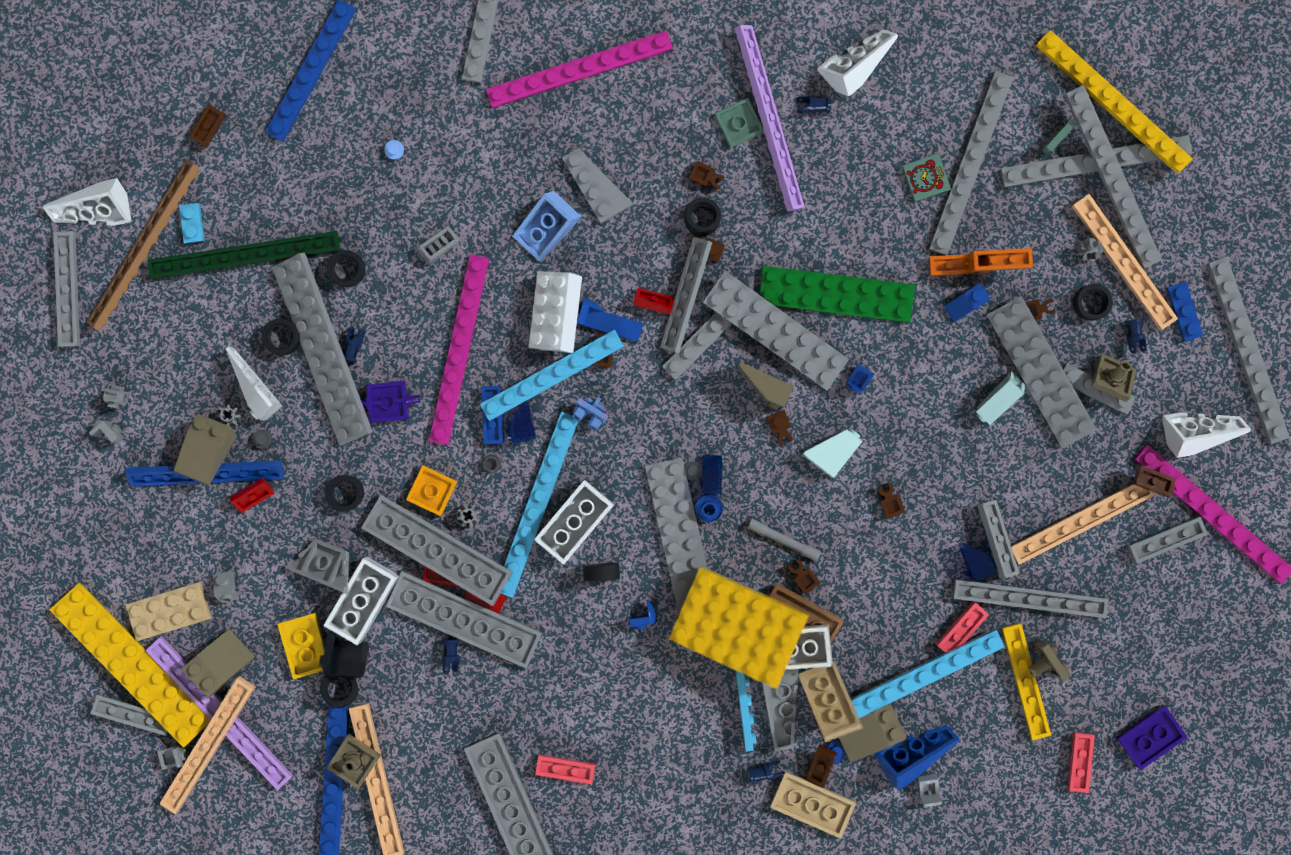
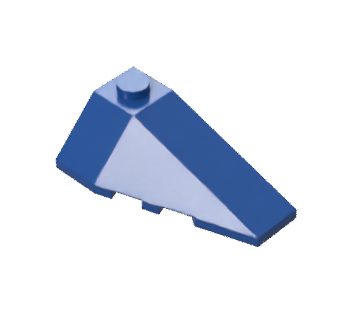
[874,725,960,790]

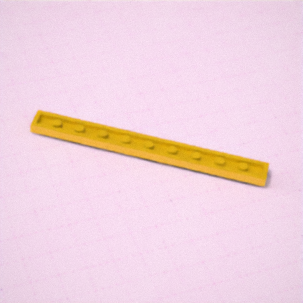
[1036,30,1193,174]

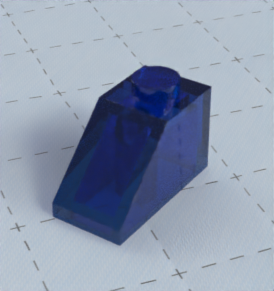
[506,401,537,444]
[701,455,722,494]
[959,543,997,582]

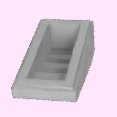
[418,226,460,266]

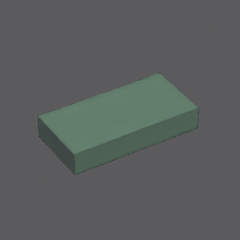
[1041,119,1076,155]

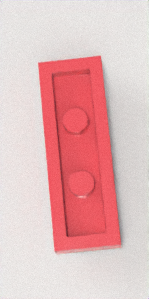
[936,601,989,653]
[1067,732,1095,793]
[535,754,595,784]

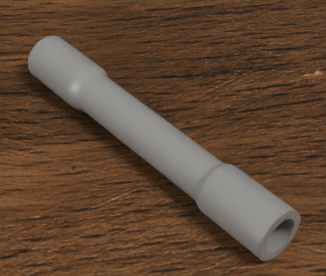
[747,519,821,562]

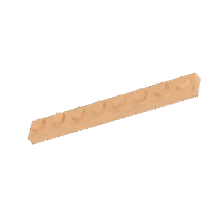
[1072,194,1178,330]
[1011,484,1155,565]
[160,676,255,814]
[349,703,404,855]

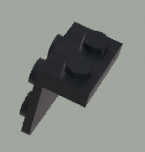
[319,631,369,678]

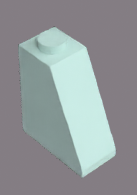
[976,371,1025,425]
[802,429,862,478]

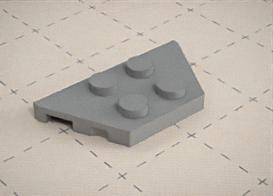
[285,539,349,594]

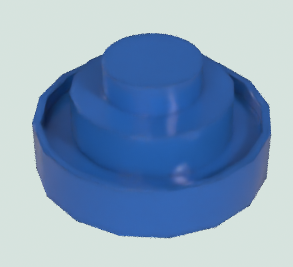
[695,493,723,522]

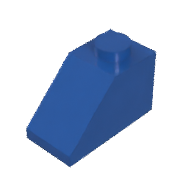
[943,283,991,322]

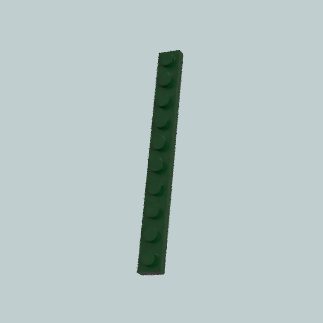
[147,231,341,280]

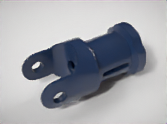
[796,96,831,114]
[1124,318,1147,354]
[343,327,365,363]
[442,638,459,674]
[748,760,784,785]

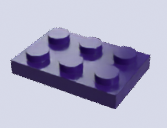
[1116,705,1188,771]

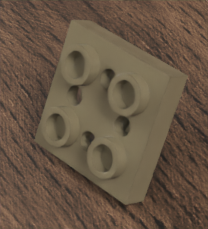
[1091,354,1137,402]
[1027,640,1070,681]
[327,734,381,789]

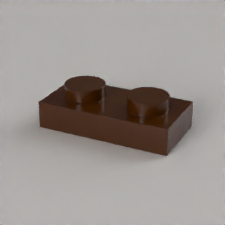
[189,104,227,148]
[1132,465,1176,497]
[806,745,837,788]

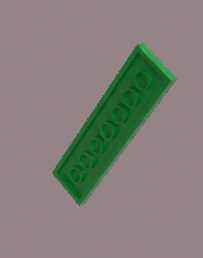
[759,266,915,323]

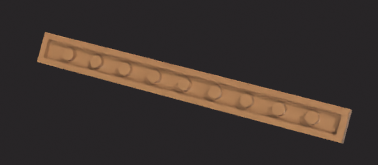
[87,159,200,331]

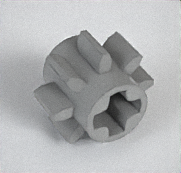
[1078,238,1103,262]
[103,385,129,409]
[216,404,242,427]
[457,504,481,527]

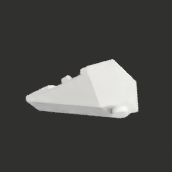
[817,30,898,96]
[43,178,131,226]
[226,346,282,421]
[1162,413,1251,458]

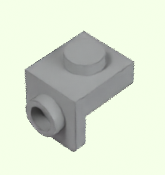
[89,420,124,443]
[213,571,239,603]
[157,745,187,770]
[918,774,942,807]

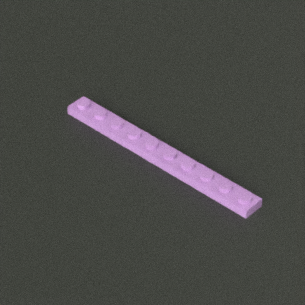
[735,25,805,212]
[146,636,293,791]

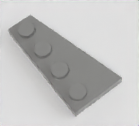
[562,148,634,224]
[762,669,799,751]

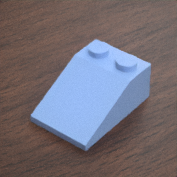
[512,191,581,262]

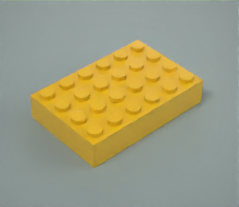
[669,567,809,689]

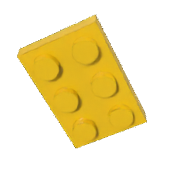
[277,612,324,679]

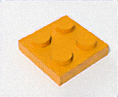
[406,465,458,516]

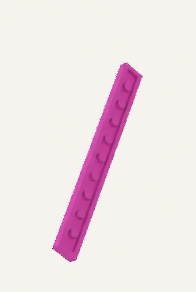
[486,30,673,109]
[429,254,489,445]
[1133,445,1291,584]

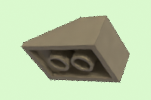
[737,362,794,410]
[174,414,237,486]
[181,629,255,698]
[838,703,907,762]

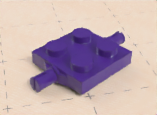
[361,381,421,423]

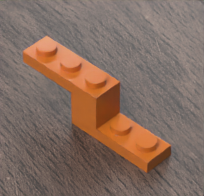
[928,248,1033,276]

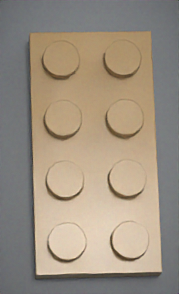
[126,582,212,641]
[798,661,862,742]
[769,771,856,839]

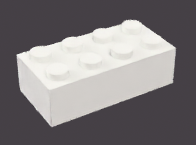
[529,271,582,353]
[534,480,614,564]
[324,557,399,645]
[786,624,833,670]

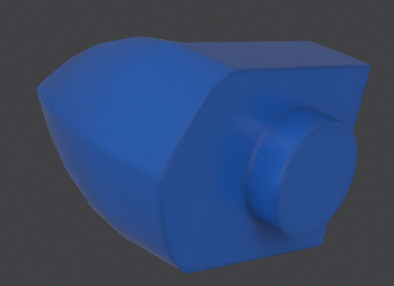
[577,298,603,326]
[847,364,875,393]
[629,600,657,630]

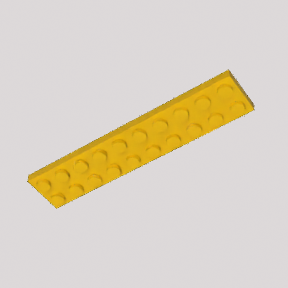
[50,583,211,748]

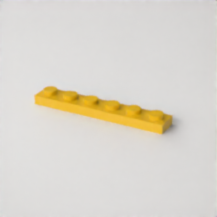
[1001,623,1051,740]

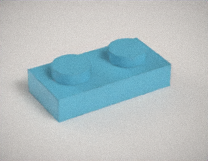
[179,203,205,244]

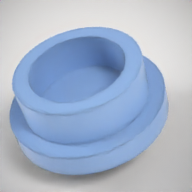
[385,140,404,160]

